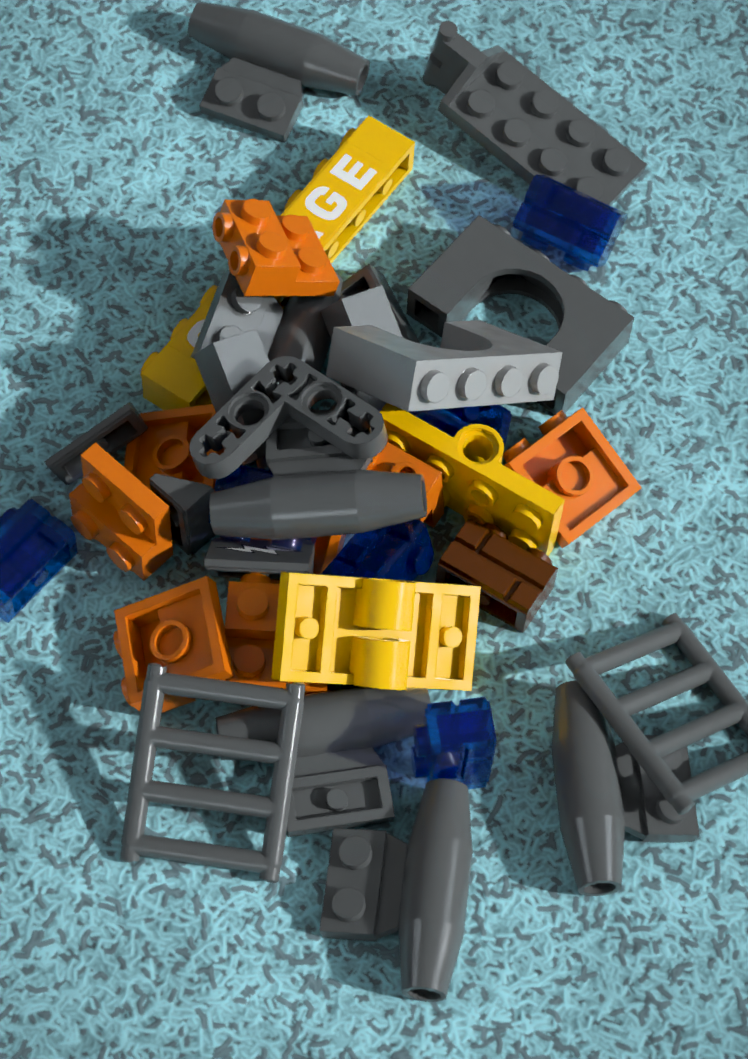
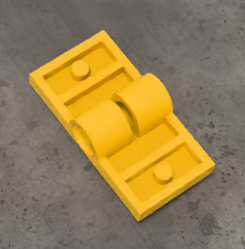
[380,403,565,556]
[271,571,481,691]

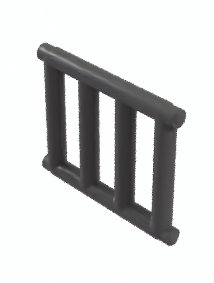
[565,613,748,815]
[120,663,306,883]

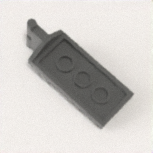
[422,21,647,230]

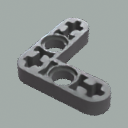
[189,356,388,479]

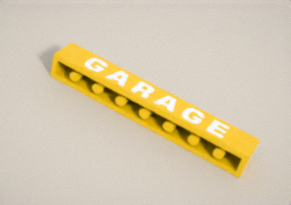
[140,115,415,410]

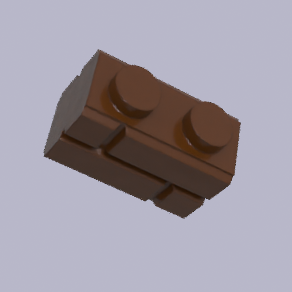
[436,519,558,633]

